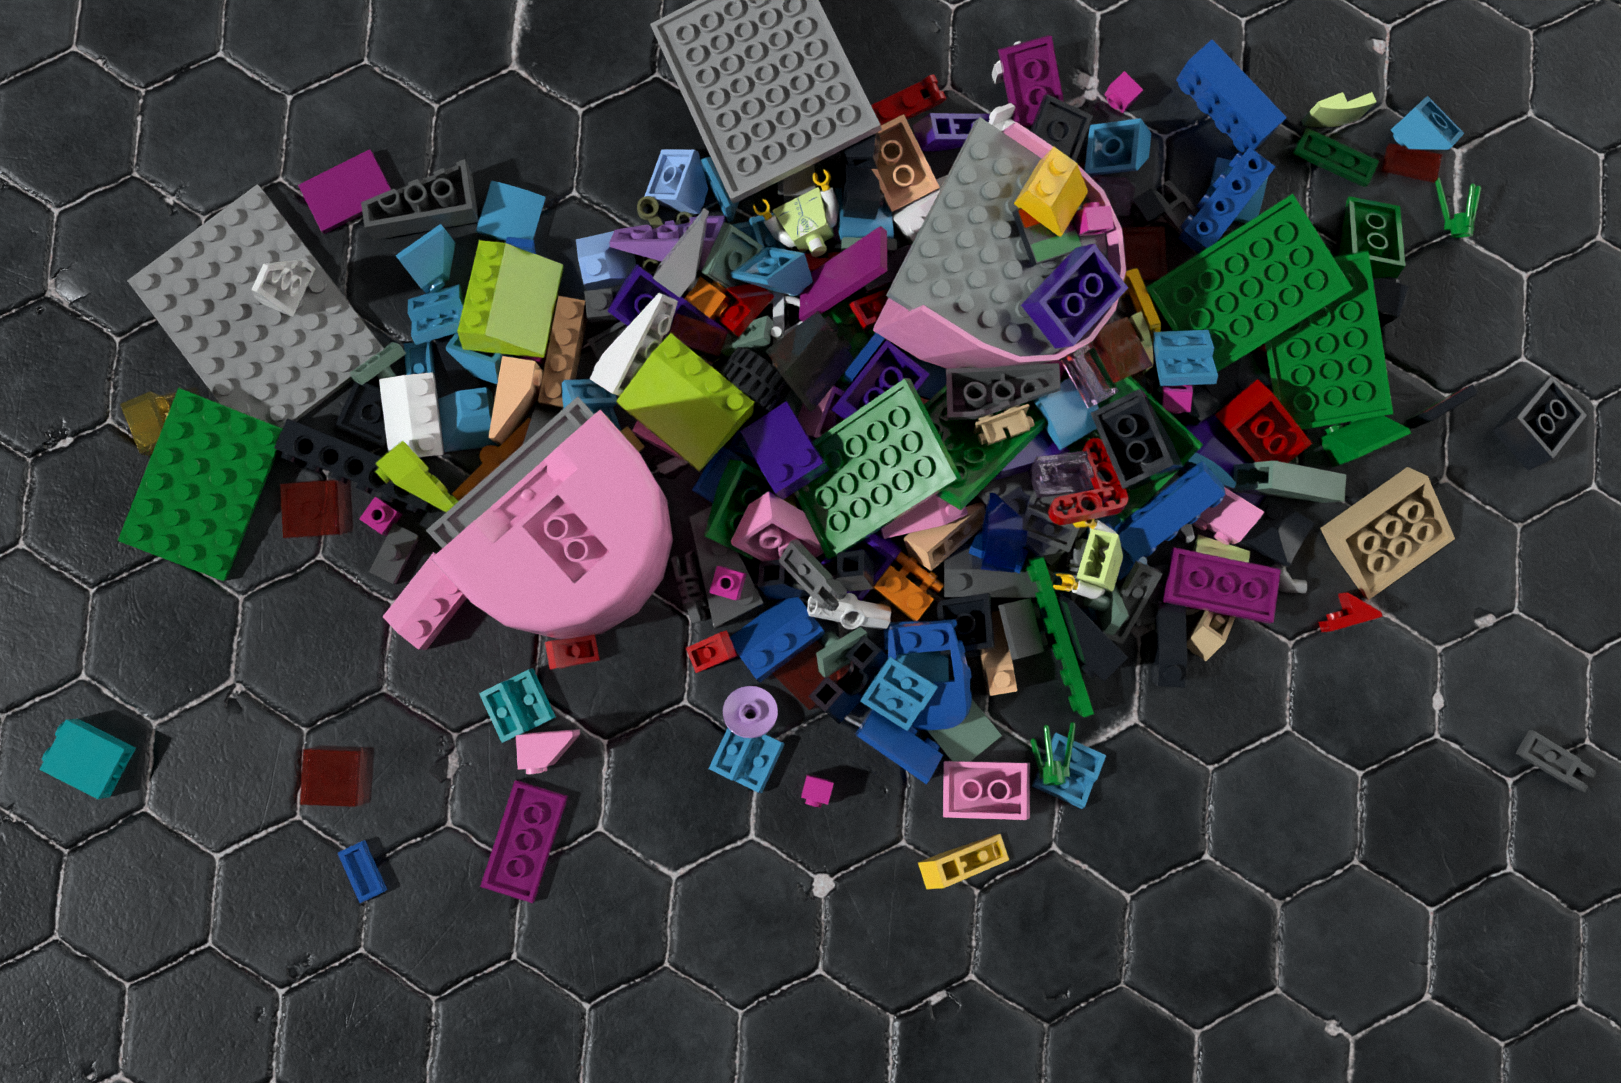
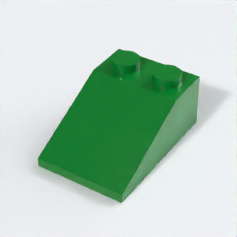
[1338,196,1405,279]
[1319,416,1411,467]
[704,459,780,559]

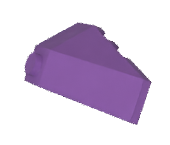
[609,216,725,270]

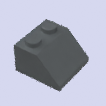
[998,598,1048,660]

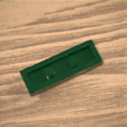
[1293,127,1379,187]

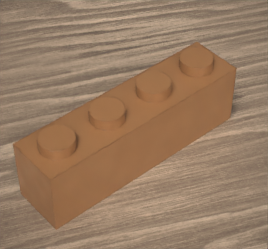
[538,296,587,411]

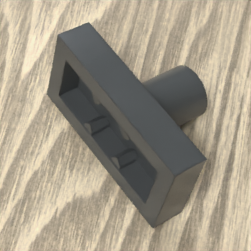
[369,524,420,584]

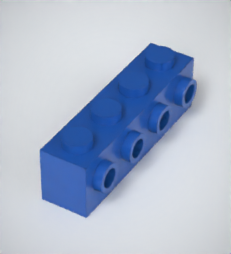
[1178,147,1275,254]
[1114,461,1226,561]

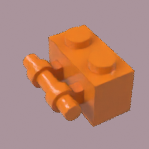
[873,551,944,622]

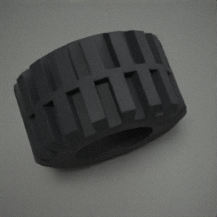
[719,347,792,414]

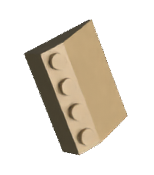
[1320,467,1455,600]

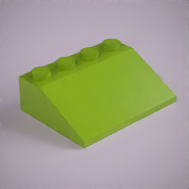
[457,240,563,358]
[616,333,755,472]

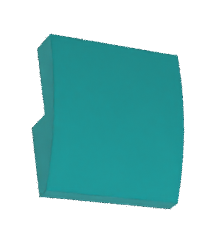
[479,668,556,743]

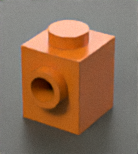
[684,277,730,321]

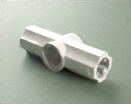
[807,593,891,630]

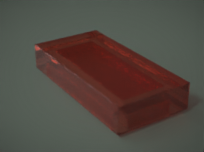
[1382,143,1442,183]
[668,313,728,357]

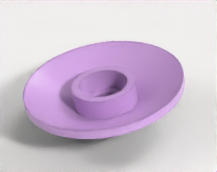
[723,686,778,738]

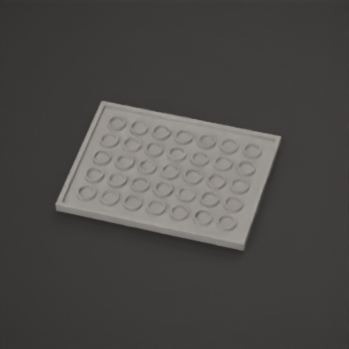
[650,0,882,204]
[127,184,384,428]

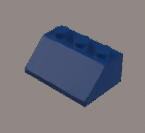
[730,597,825,683]
[855,709,943,784]

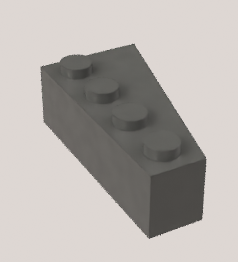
[361,159,479,240]
[690,506,764,629]

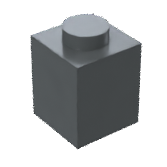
[584,288,618,325]

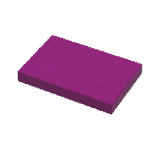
[998,35,1064,128]
[298,149,391,234]

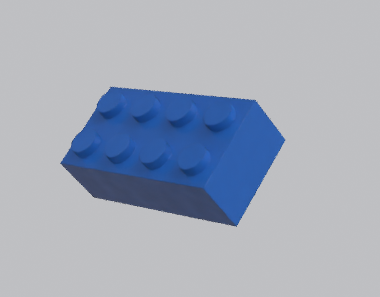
[1176,40,1287,153]

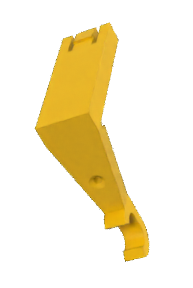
[1119,268,1161,343]

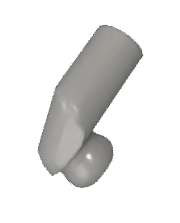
[1272,564,1307,593]

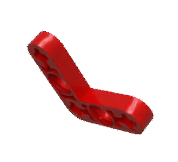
[1048,438,1128,525]

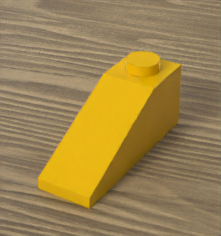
[918,834,1009,889]

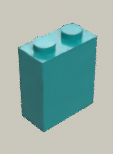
[39,719,136,799]

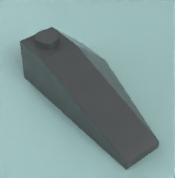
[946,363,1061,420]
[944,544,1054,598]

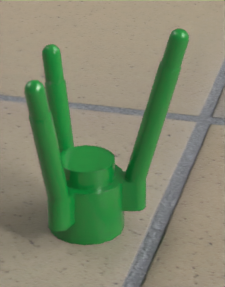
[1435,178,1481,238]
[1030,722,1076,786]

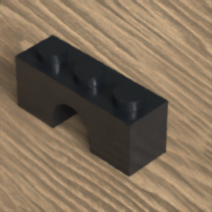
[808,635,888,724]

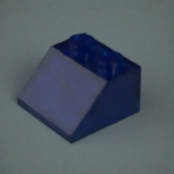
[981,493,1027,573]

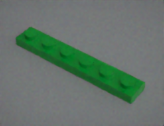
[1027,555,1094,717]

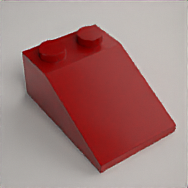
[1215,379,1312,463]

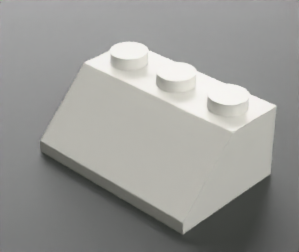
[379,372,445,457]

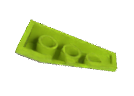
[375,440,458,512]

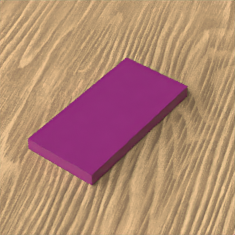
[799,226,887,324]
[1163,547,1281,624]
[480,780,568,903]

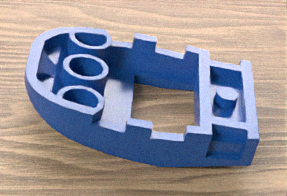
[888,619,972,730]

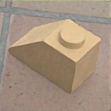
[1187,610,1235,661]

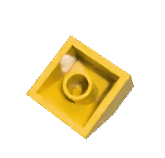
[1014,147,1088,237]

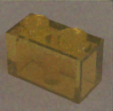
[120,391,170,457]

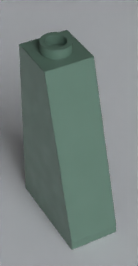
[1232,461,1346,503]

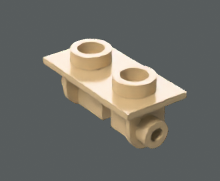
[973,404,1034,446]

